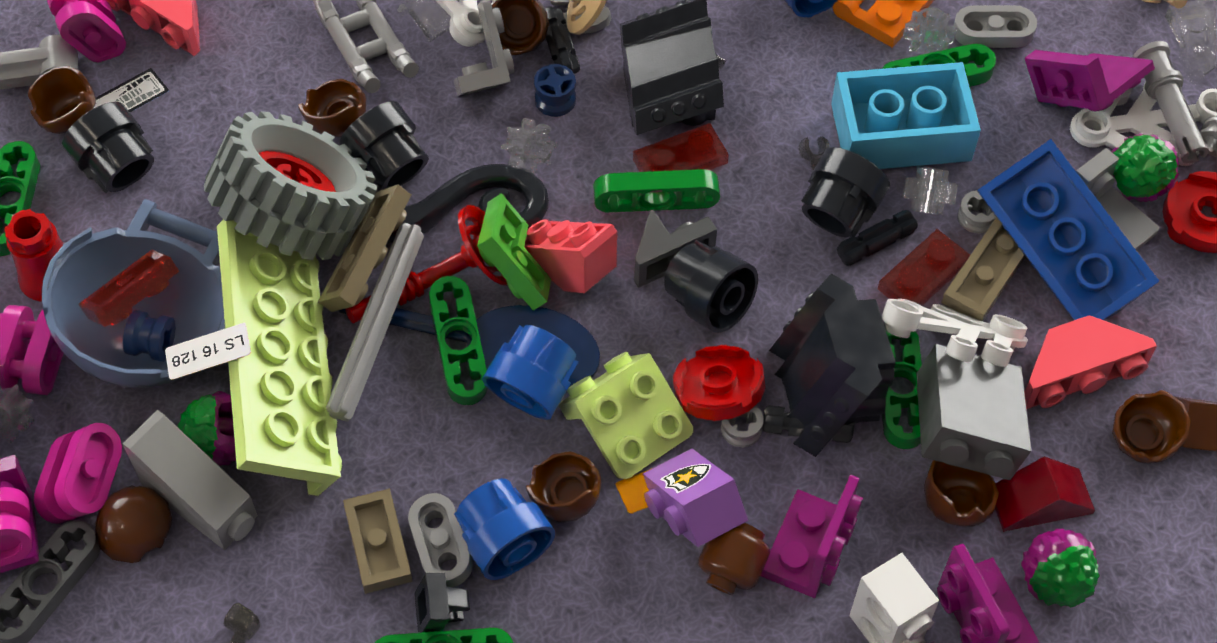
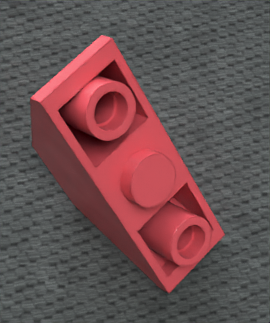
[106,0,200,56]
[524,219,617,293]
[1024,315,1157,409]

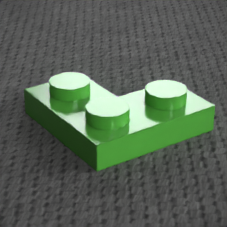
[477,193,551,310]

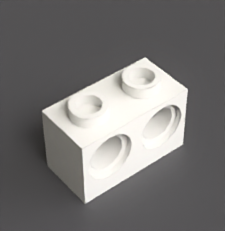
[849,553,939,643]

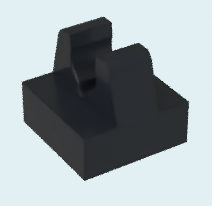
[414,573,470,633]

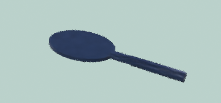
[339,305,600,387]

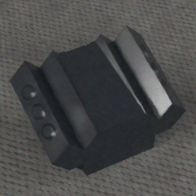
[620,0,724,135]
[769,274,896,457]

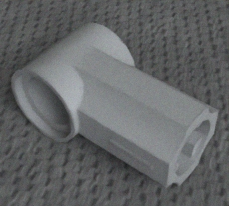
[0,35,78,90]

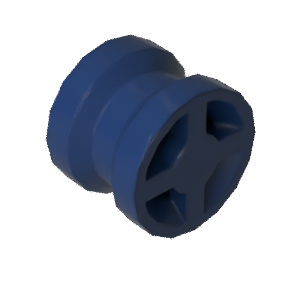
[534,64,576,117]
[123,310,176,362]

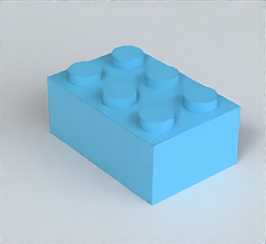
[831,62,981,169]

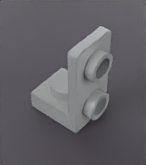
[454,0,515,96]
[1076,148,1159,251]

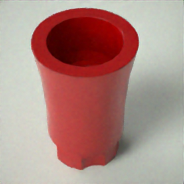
[4,209,63,302]

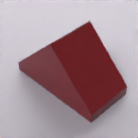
[995,456,1095,532]

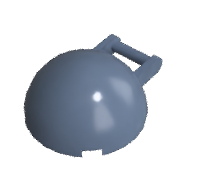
[42,199,225,388]

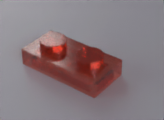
[633,123,729,192]
[877,229,970,306]
[78,249,180,327]

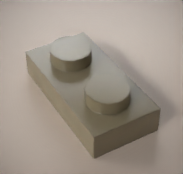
[343,488,413,594]

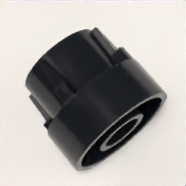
[339,101,429,190]
[62,102,154,193]
[801,147,890,238]
[664,240,758,333]

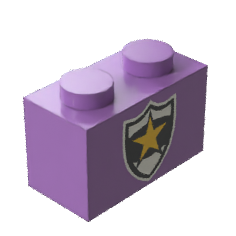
[643,449,748,547]

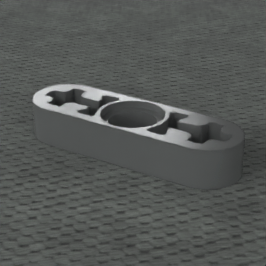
[0,521,100,643]

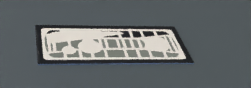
[94,68,169,112]

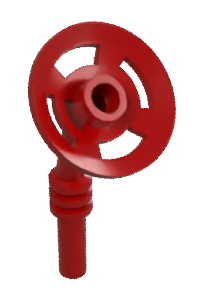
[346,205,507,323]

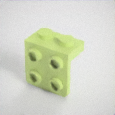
[558,352,693,479]

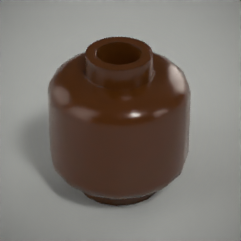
[698,523,770,595]

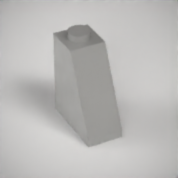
[123,410,258,550]

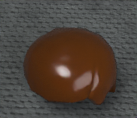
[492,0,549,55]
[27,66,96,134]
[298,79,367,137]
[1112,390,1191,463]
[526,451,601,522]
[924,460,999,527]
[95,485,172,563]

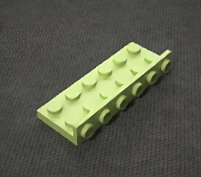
[217,219,342,496]

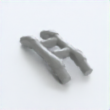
[312,0,419,93]

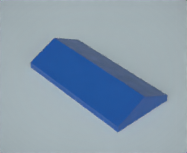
[977,139,1159,321]

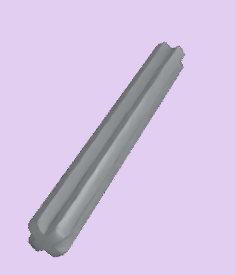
[326,223,424,421]

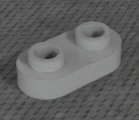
[953,5,1037,48]
[408,493,473,587]

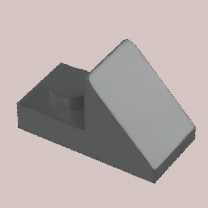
[634,210,717,288]

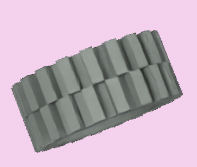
[204,111,377,260]

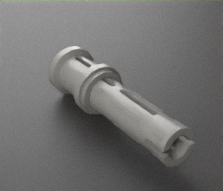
[1132,41,1209,163]

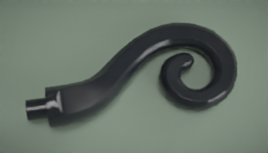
[387,164,549,243]

